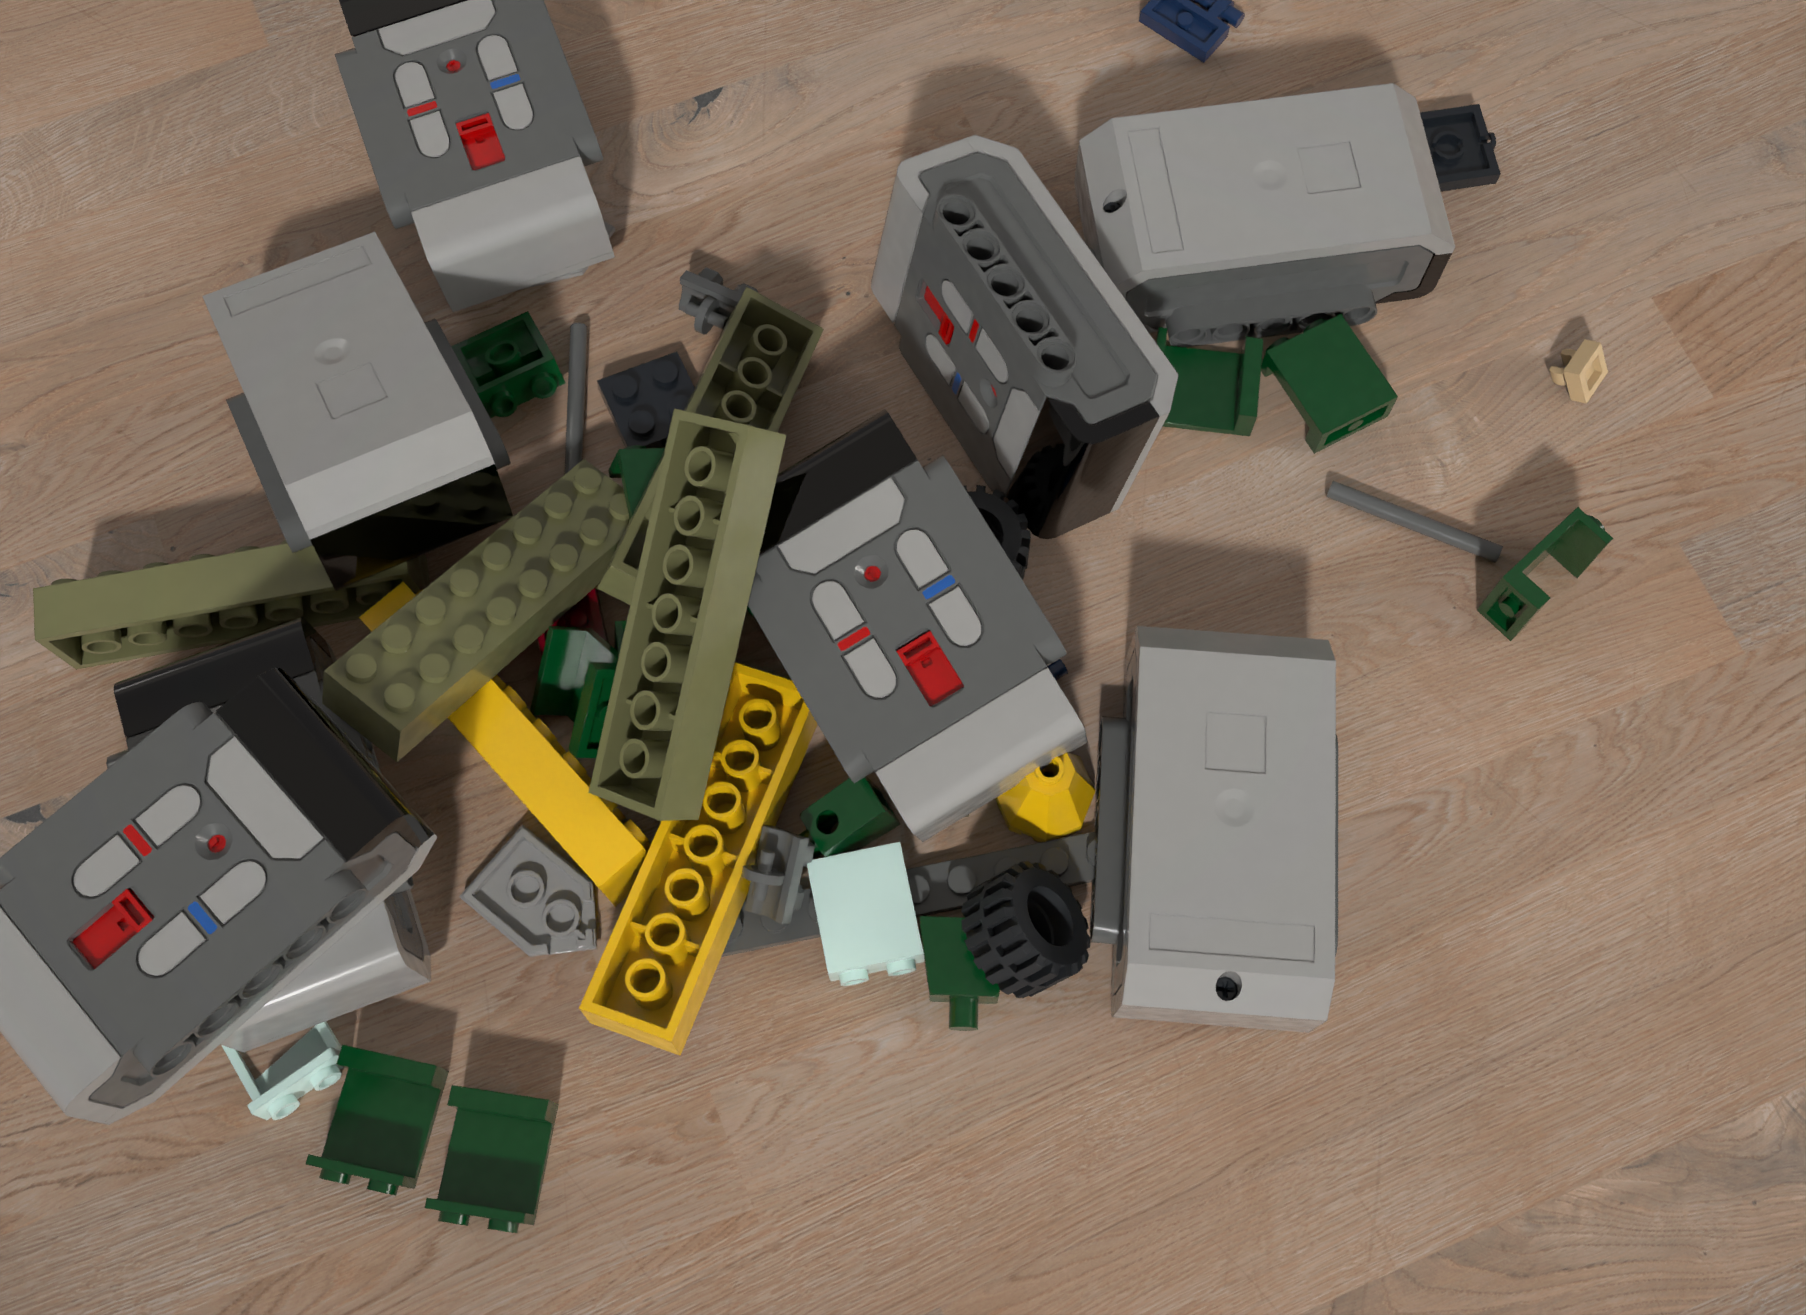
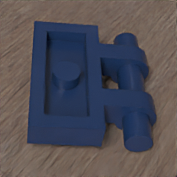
[1139,0,1245,63]

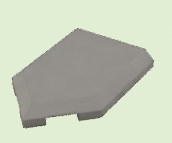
[459,825,597,957]

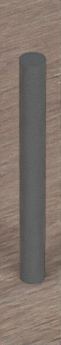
[564,323,587,475]
[1326,481,1503,563]

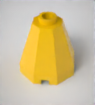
[995,752,1096,842]

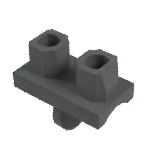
[679,267,758,335]
[741,825,815,924]

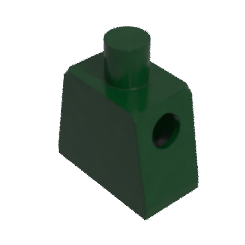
[798,776,900,859]
[920,916,1000,1031]

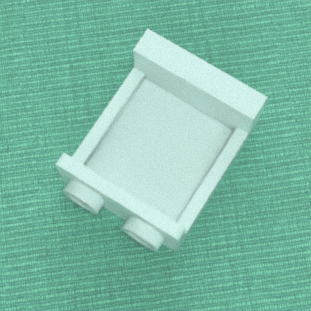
[807,842,924,986]
[221,1021,344,1120]

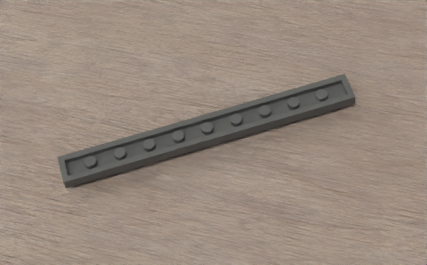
[721,831,1098,957]

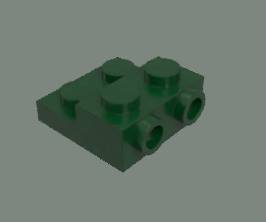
[451,311,566,418]

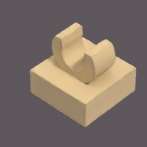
[1549,339,1608,404]

